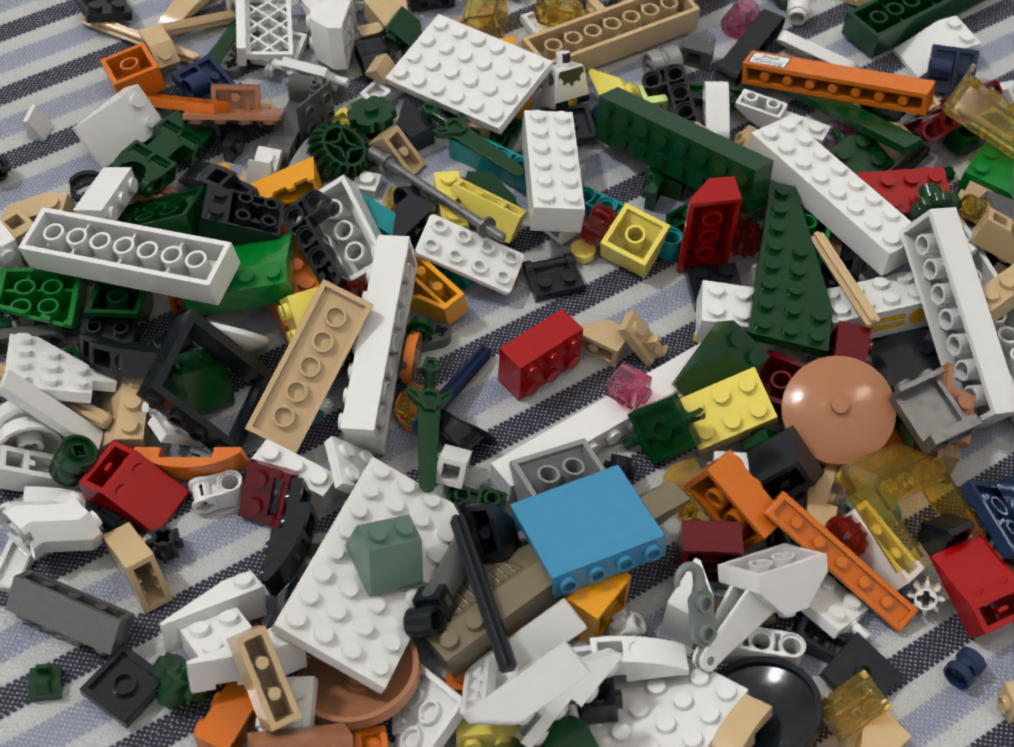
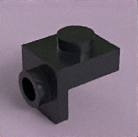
[219,123,245,164]

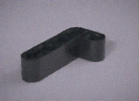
[641,64,700,123]
[283,190,351,291]

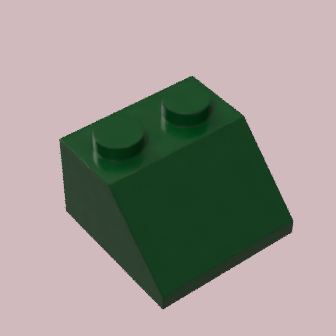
[84,281,154,321]
[162,349,235,414]

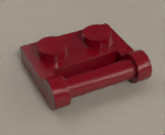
[238,459,299,528]

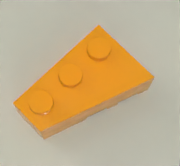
[250,156,323,213]
[410,248,468,325]

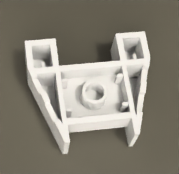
[160,570,307,693]

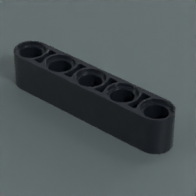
[715,9,785,87]

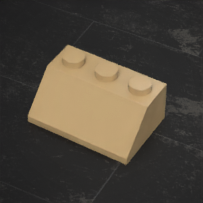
[95,375,152,459]

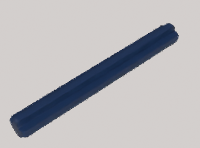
[411,345,492,434]

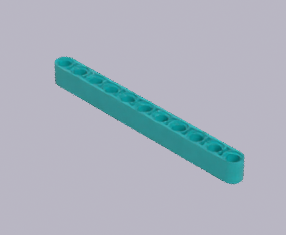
[449,136,683,261]

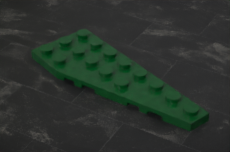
[747,181,833,357]

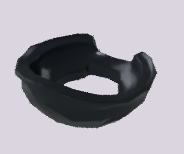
[69,170,100,201]

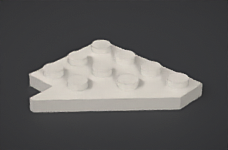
[5,333,117,404]

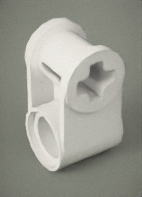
[188,470,244,514]

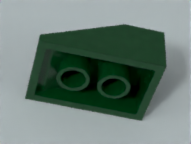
[672,320,770,396]

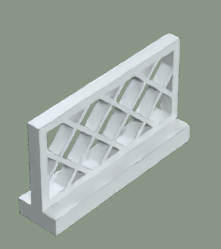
[236,0,293,66]

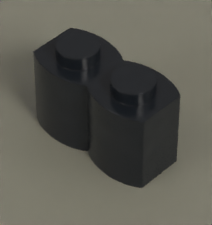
[354,35,396,83]

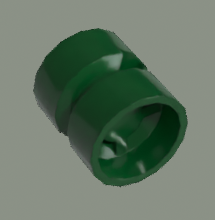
[49,434,98,487]

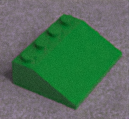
[181,234,295,316]

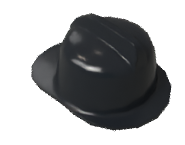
[438,409,498,450]

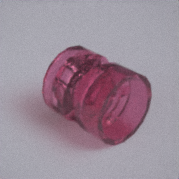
[721,0,761,39]

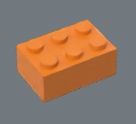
[684,449,778,550]

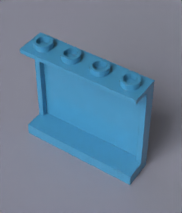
[510,465,666,598]

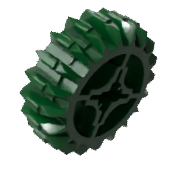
[306,120,370,182]

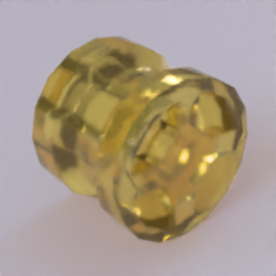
[958,194,991,223]

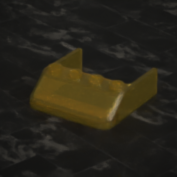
[942,63,1014,159]
[836,443,982,573]

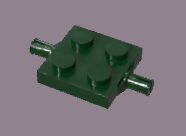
[828,126,895,173]
[623,392,706,464]

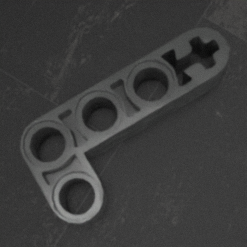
[266,73,317,165]

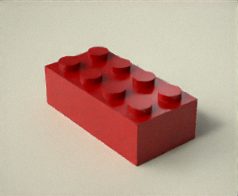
[855,166,951,222]

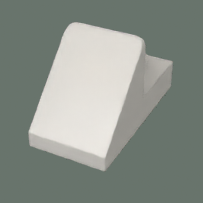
[246,146,283,184]

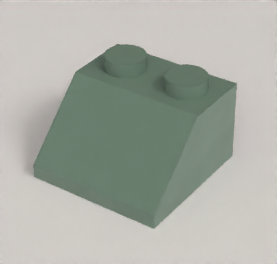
[345,515,423,597]

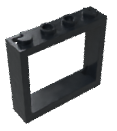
[136,309,274,454]

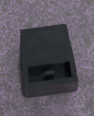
[197,184,284,245]

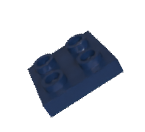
[926,44,979,95]
[171,54,236,100]

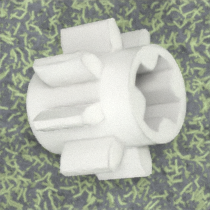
[907,576,945,616]
[609,609,647,636]

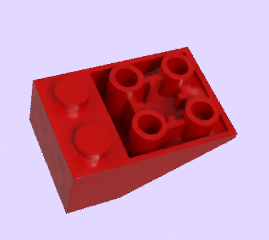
[79,440,190,533]
[929,534,1014,639]

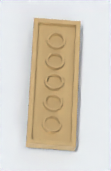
[245,279,373,454]

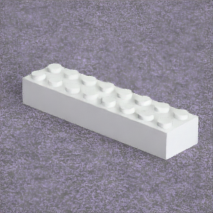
[747,116,911,276]
[18,207,241,305]
[899,207,1014,429]
[338,235,418,455]

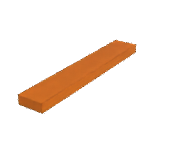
[763,491,919,633]

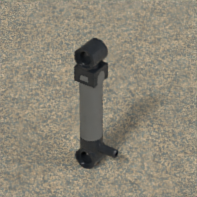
[403,498,467,639]

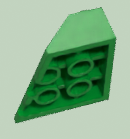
[957,130,1014,200]
[0,267,88,329]

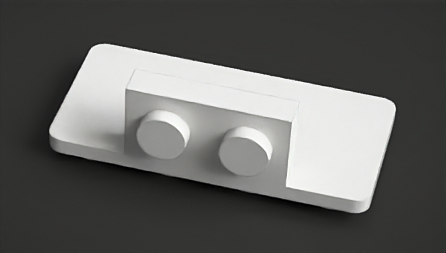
[414,214,524,295]

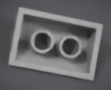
[509,438,605,501]

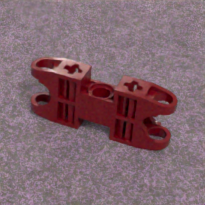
[902,80,1002,142]

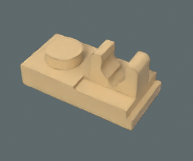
[617,310,669,367]

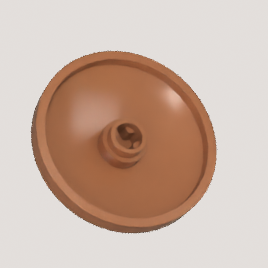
[781,356,896,467]
[297,638,422,730]

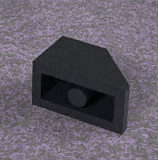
[464,502,521,562]
[916,513,975,556]

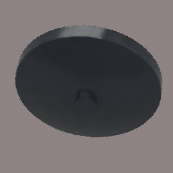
[868,326,941,392]
[716,656,824,747]

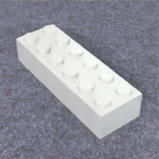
[521,110,585,232]

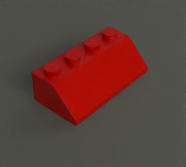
[676,176,742,273]

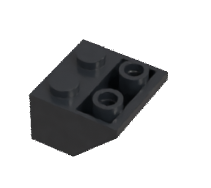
[746,425,825,500]

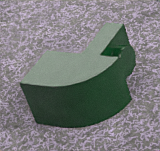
[642,167,687,212]

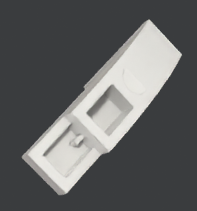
[735,89,831,146]
[572,636,689,681]
[514,648,623,747]

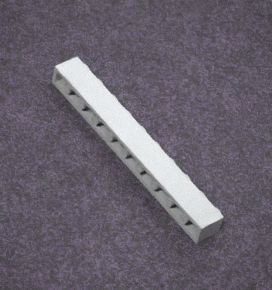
[490,343,701,502]

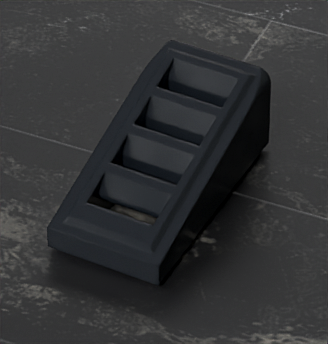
[790,613,849,663]

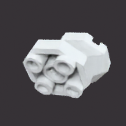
[0,491,103,560]

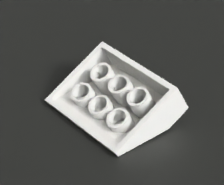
[282,174,382,291]

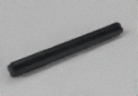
[450,514,517,673]

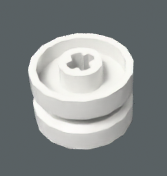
[0,401,63,455]

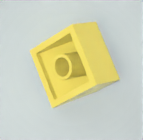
[600,203,670,278]

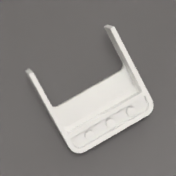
[460,598,590,726]

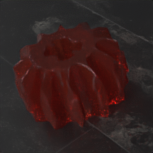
[580,203,618,247]
[730,217,762,259]

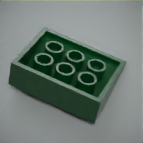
[117,185,207,236]

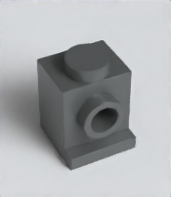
[680,36,716,71]

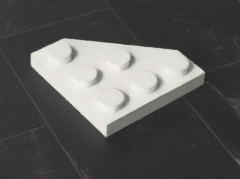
[392,663,463,747]

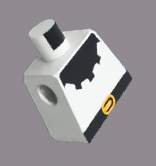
[540,50,590,110]

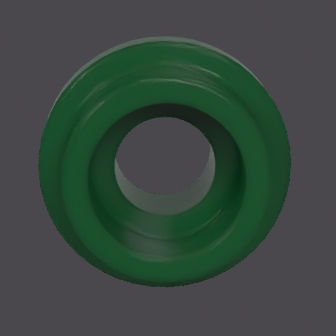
[406,316,433,340]

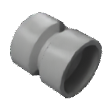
[641,45,684,74]

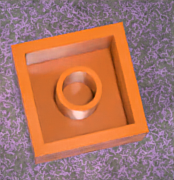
[100,42,167,95]

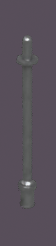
[367,146,506,242]

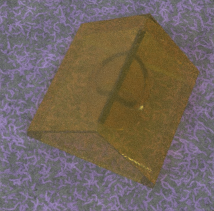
[462,0,509,38]

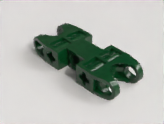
[111,110,216,198]

